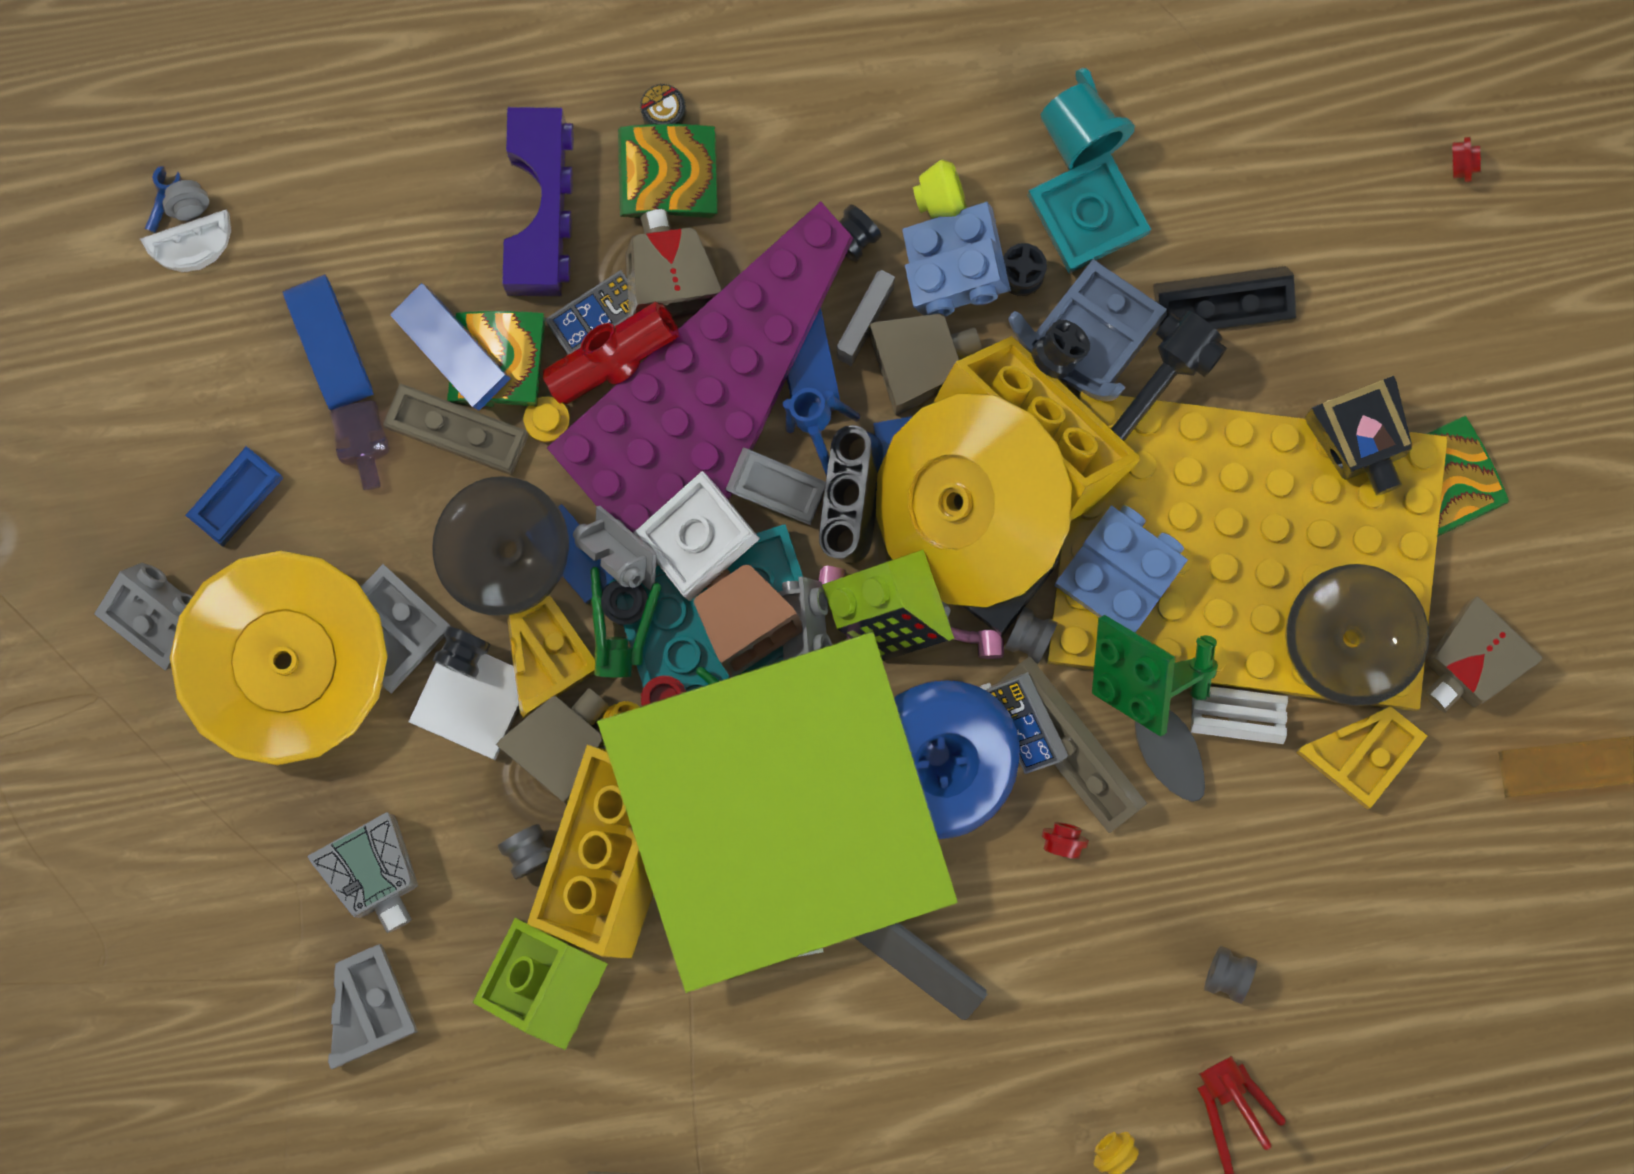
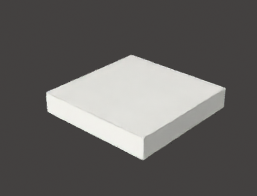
[634,471,760,601]
[409,642,519,760]

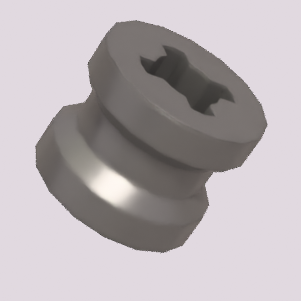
[1004,607,1058,664]
[498,824,552,880]
[1204,946,1257,1004]

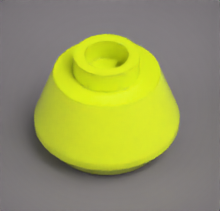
[913,159,967,219]

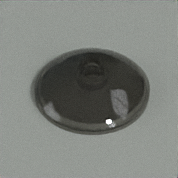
[432,476,569,616]
[1285,564,1429,706]

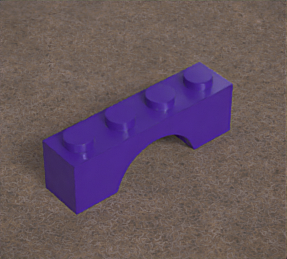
[502,107,574,296]

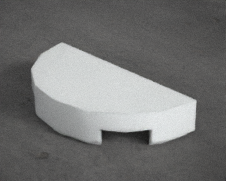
[140,210,231,272]

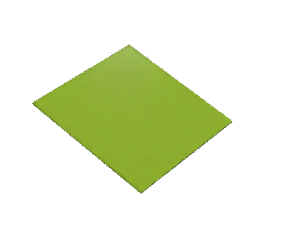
[597,632,958,993]

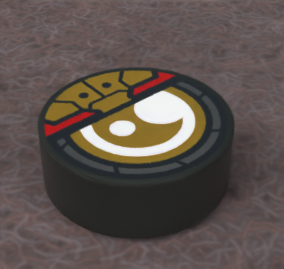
[640,84,686,125]

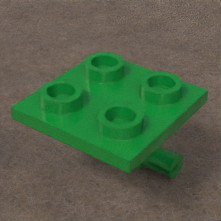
[1091,615,1218,737]

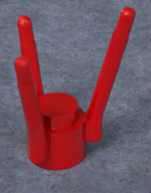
[1197,1056,1286,1174]

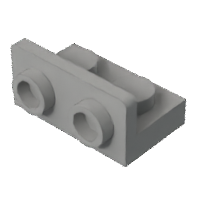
[94,563,193,671]

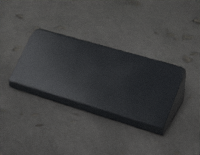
[1153,267,1296,329]

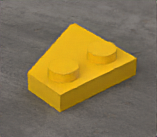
[507,591,595,718]
[1296,706,1427,809]

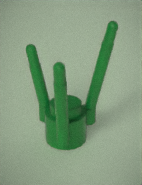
[590,567,661,678]

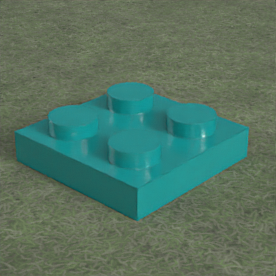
[1027,151,1151,274]

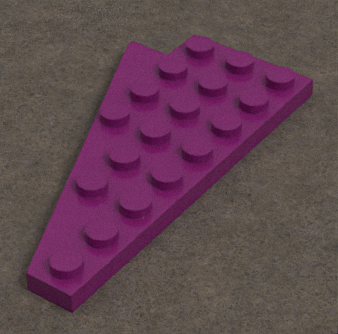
[547,201,853,535]

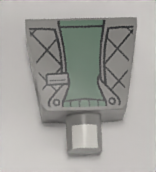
[308,812,418,933]

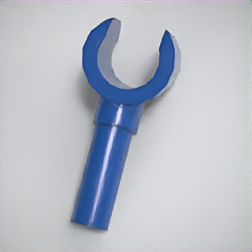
[145,166,182,233]

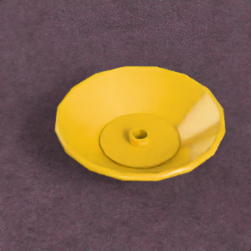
[876,394,1072,607]
[170,550,388,765]

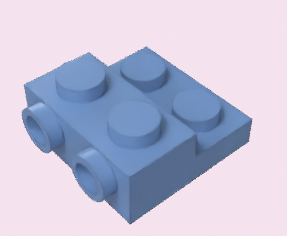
[902,202,1010,317]
[1054,505,1188,633]

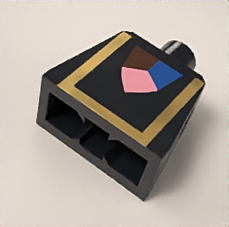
[1305,376,1412,496]

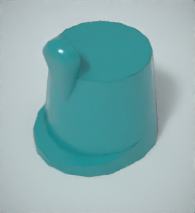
[1041,68,1135,170]

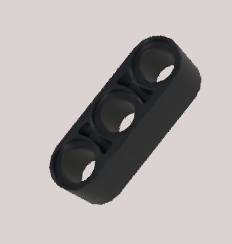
[819,425,883,563]

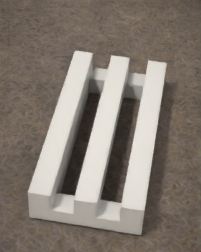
[1191,687,1288,744]

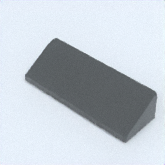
[855,923,988,1020]

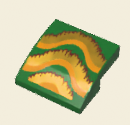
[618,124,718,218]
[447,311,546,407]
[1427,415,1509,537]

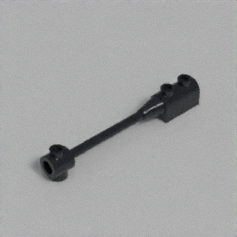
[962,311,1227,637]

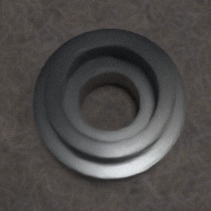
[601,580,648,625]

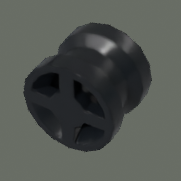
[839,204,882,262]
[1003,243,1047,296]
[1032,320,1090,379]
[433,626,491,679]

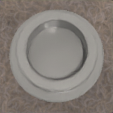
[163,180,209,221]

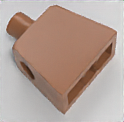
[694,564,803,678]

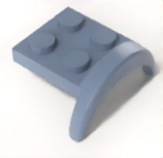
[1008,259,1167,401]

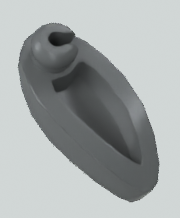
[1135,710,1205,801]

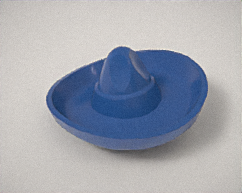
[894,680,1020,839]

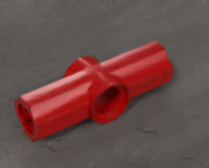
[543,301,679,405]

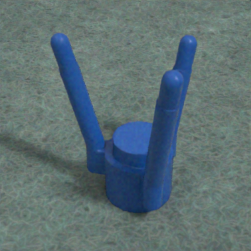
[783,388,860,477]

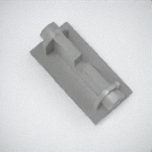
[573,506,657,591]
[778,576,832,660]

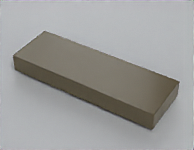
[383,383,529,476]

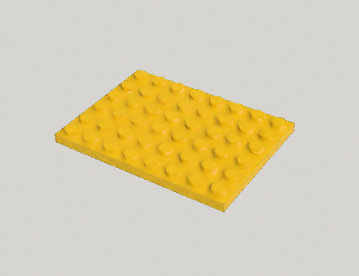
[1047,392,1447,711]

